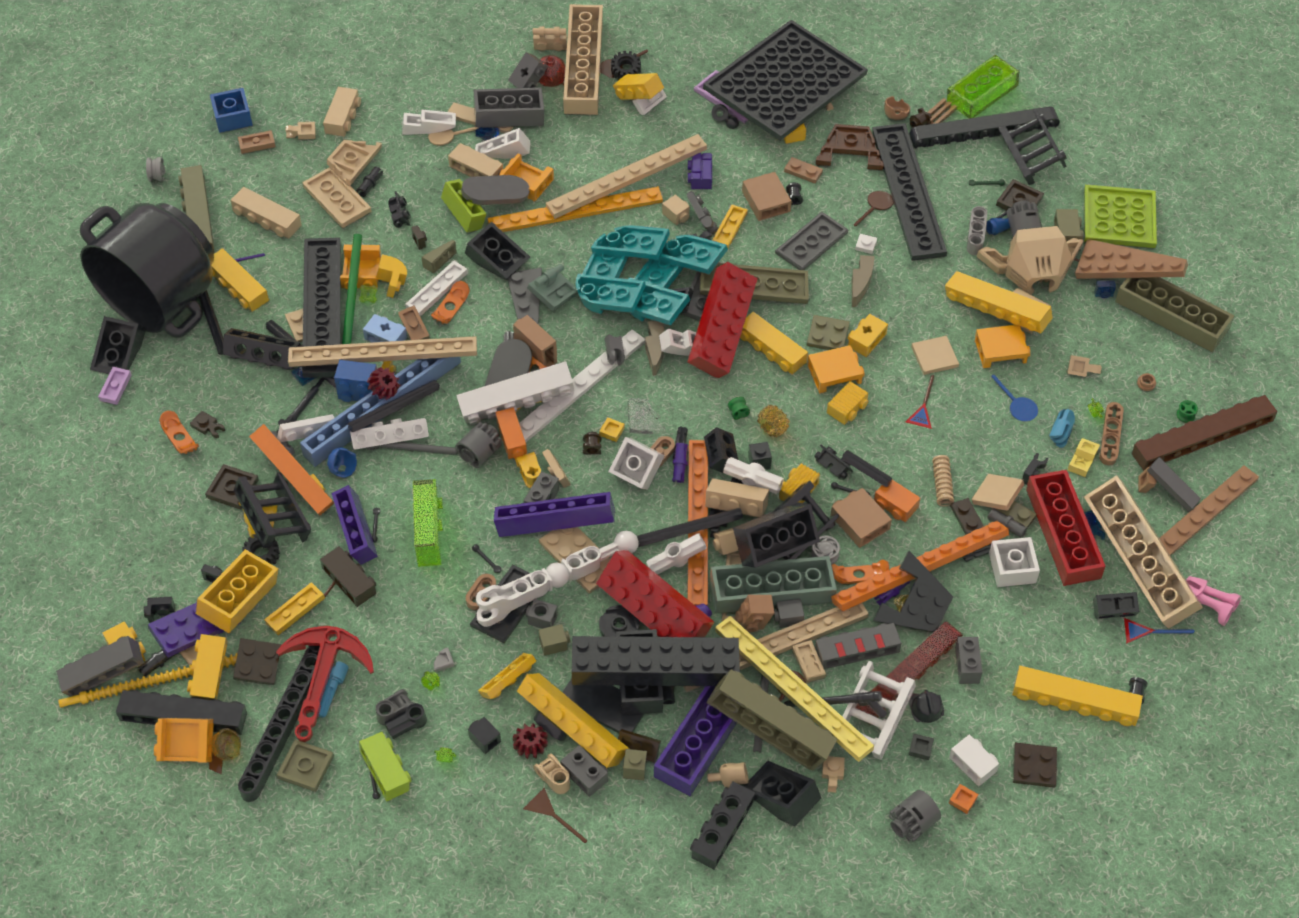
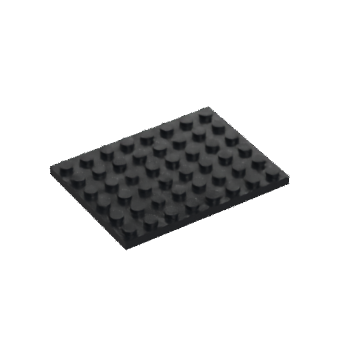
[703,20,868,141]

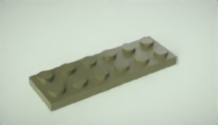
[700,263,809,304]

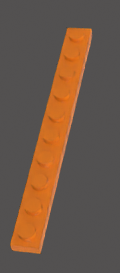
[688,440,708,606]
[831,521,1009,611]

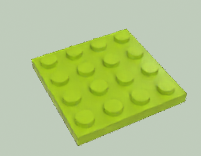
[1084,184,1157,248]

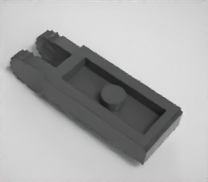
[687,191,718,235]

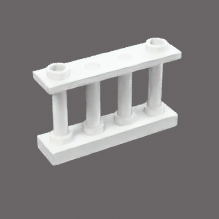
[842,661,916,760]

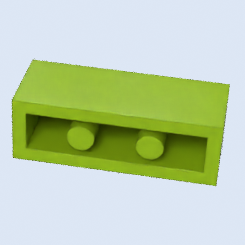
[441,179,486,233]
[359,732,412,802]

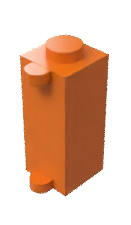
[495,407,527,459]

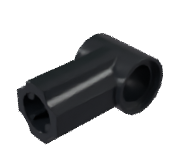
[384,703,427,739]

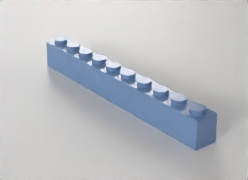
[300,357,461,467]

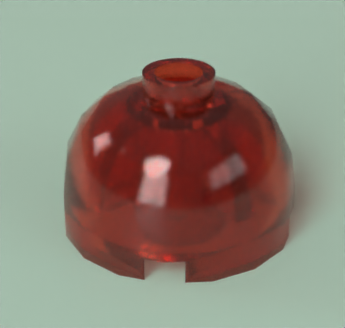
[538,55,566,87]

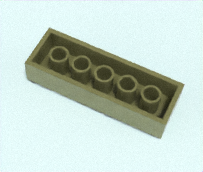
[1115,277,1235,353]
[706,669,837,771]

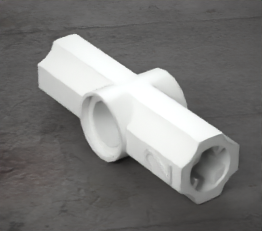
[723,457,784,494]
[646,533,707,575]

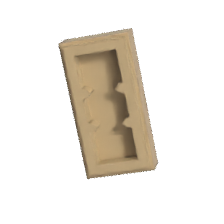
[542,449,571,488]
[792,640,826,683]

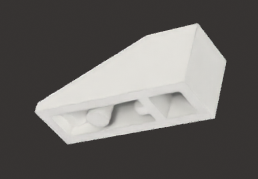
[475,128,530,159]

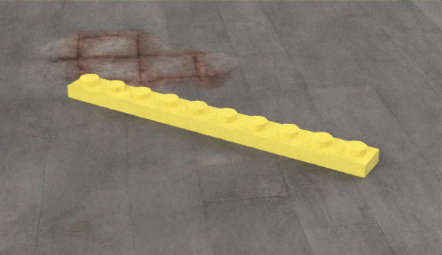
[715,616,874,762]

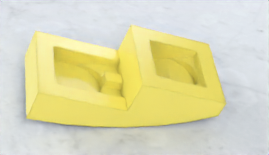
[1068,438,1100,477]

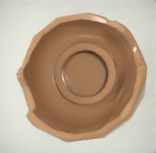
[884,96,910,120]

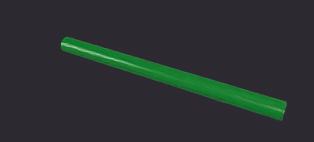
[342,234,362,344]

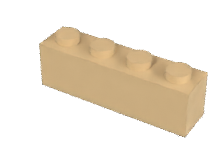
[231,187,302,239]

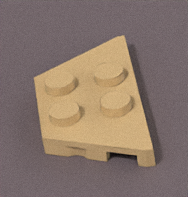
[327,140,382,186]

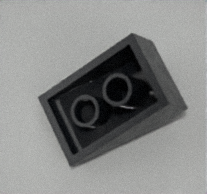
[465,222,531,280]
[90,316,146,374]
[744,761,821,826]

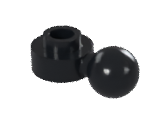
[711,104,739,129]

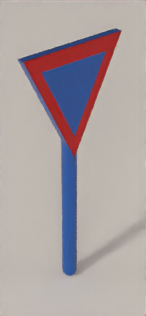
[1124,618,1195,644]

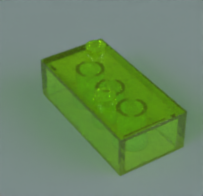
[947,55,1020,118]
[413,479,443,567]

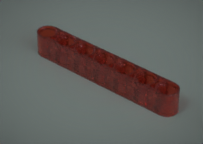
[855,621,963,725]

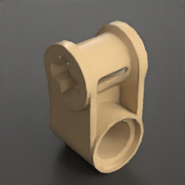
[533,753,570,794]

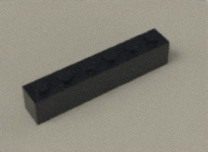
[116,690,247,735]

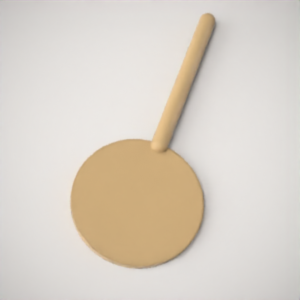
[428,127,483,146]

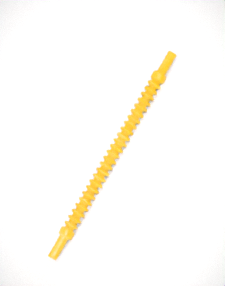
[58,653,238,708]

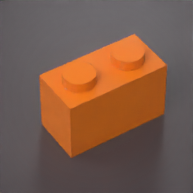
[874,480,921,522]

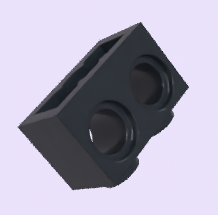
[704,427,738,474]
[1093,592,1140,619]

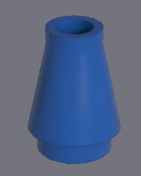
[986,218,1010,235]

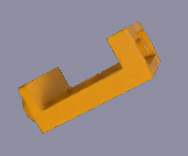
[499,154,554,201]
[340,245,381,290]
[974,325,1030,368]
[807,345,865,394]
[154,718,214,763]

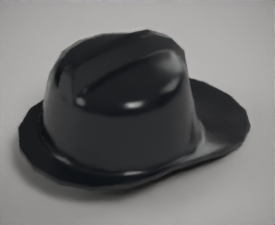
[909,690,944,723]

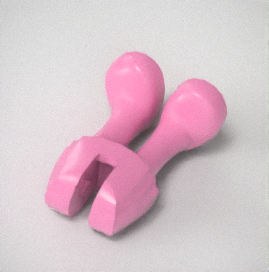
[1186,576,1241,626]

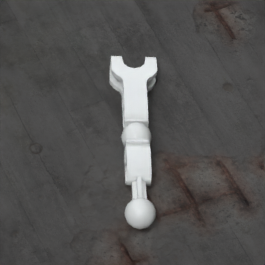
[476,530,639,627]

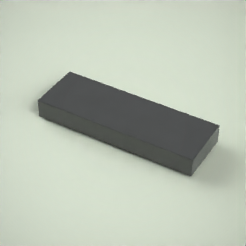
[1147,457,1201,512]

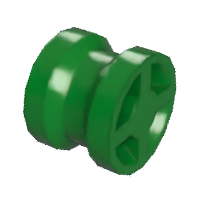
[728,397,750,420]
[1176,400,1198,423]

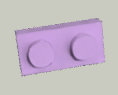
[98,367,132,405]

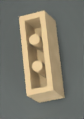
[323,87,361,137]
[448,143,503,177]
[705,478,769,517]

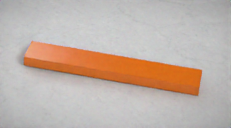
[249,424,334,516]

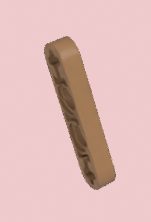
[1100,402,1124,465]

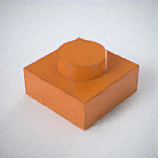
[949,784,979,814]

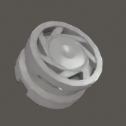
[146,157,165,182]
[811,536,840,565]

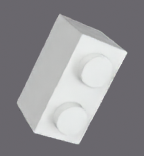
[949,734,999,787]

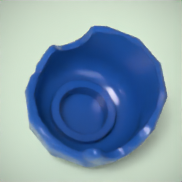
[327,447,357,478]

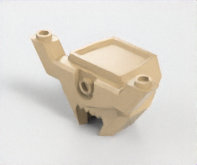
[977,226,1083,295]

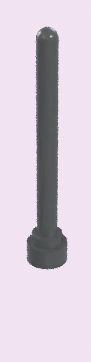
[366,442,458,455]

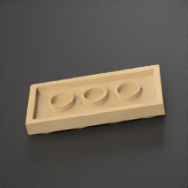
[302,167,372,228]
[539,527,610,594]

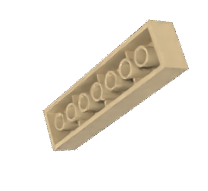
[563,4,603,115]
[1084,476,1203,629]

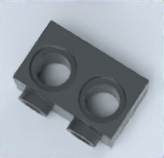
[955,637,983,684]

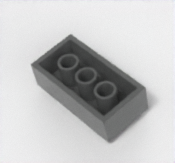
[473,87,544,128]

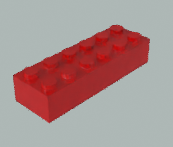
[687,262,758,378]
[1026,469,1106,586]
[596,550,714,637]

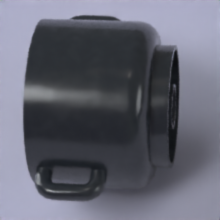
[80,203,214,338]

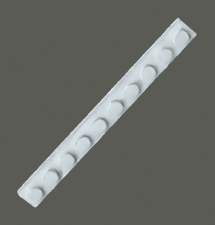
[501,330,645,442]

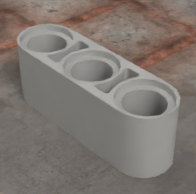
[966,206,987,255]

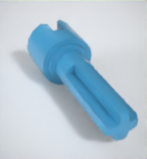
[318,661,349,718]

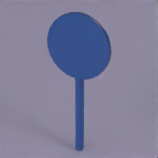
[991,374,1038,421]

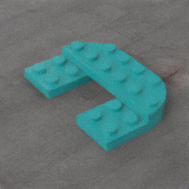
[576,225,670,314]
[628,235,728,325]

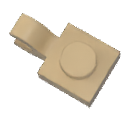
[286,122,316,139]
[1067,355,1102,377]
[822,756,845,793]

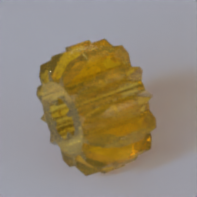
[757,405,790,438]

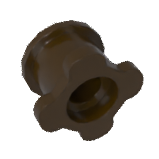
[910,108,932,128]
[583,431,602,455]

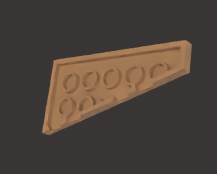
[1075,240,1188,279]

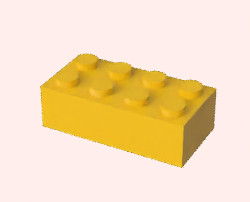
[196,549,278,633]

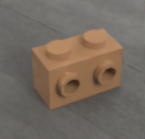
[735,595,774,632]

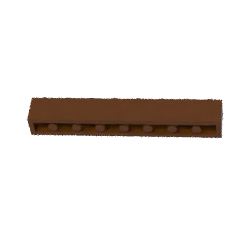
[1131,395,1278,471]

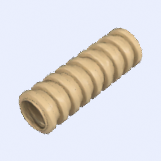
[932,455,954,506]

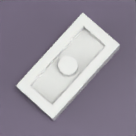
[632,89,667,115]

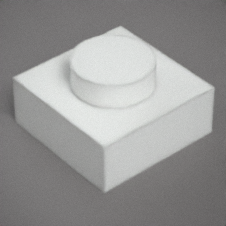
[855,234,877,254]

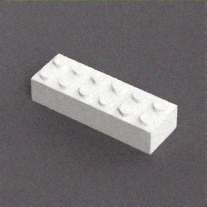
[456,361,574,425]

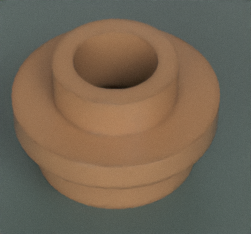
[1137,373,1156,391]

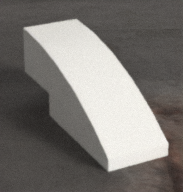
[402,110,456,135]
[659,329,696,356]

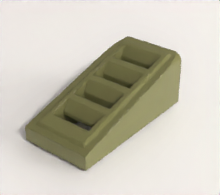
[422,240,457,273]

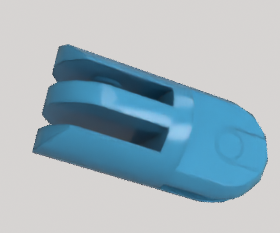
[1049,409,1075,448]

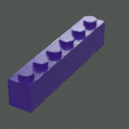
[494,492,615,537]

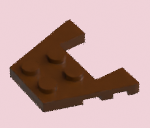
[815,124,883,170]

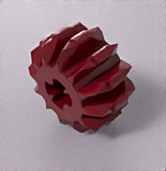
[367,367,400,400]
[513,723,548,759]

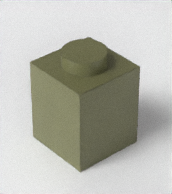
[538,624,570,656]
[623,749,647,781]

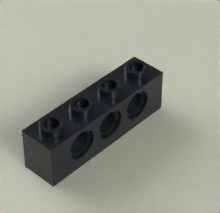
[223,328,301,370]
[690,781,755,870]

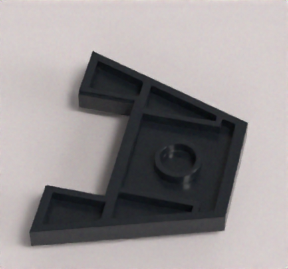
[872,551,953,633]

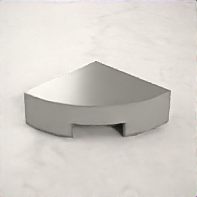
[434,647,454,672]

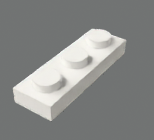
[277,414,335,443]

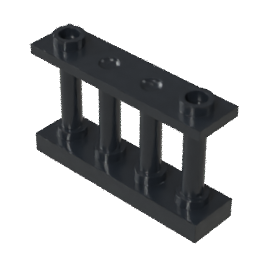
[999,109,1067,185]
[233,472,311,548]
[771,481,839,560]

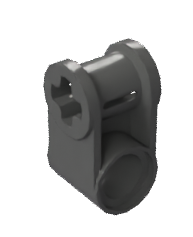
[376,689,415,726]

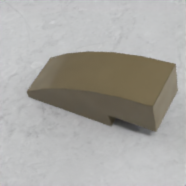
[852,255,874,307]
[645,320,664,376]

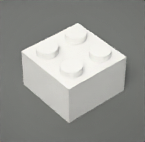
[608,437,665,490]
[989,537,1040,587]

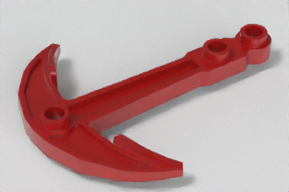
[276,626,374,742]

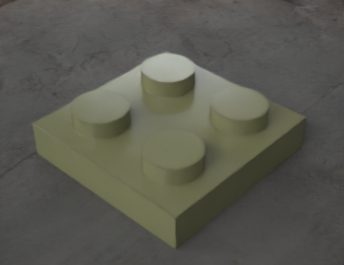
[807,315,850,350]
[277,739,334,792]

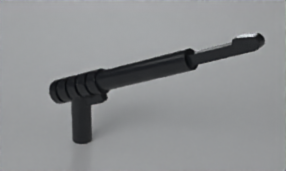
[276,377,325,433]
[784,691,887,718]

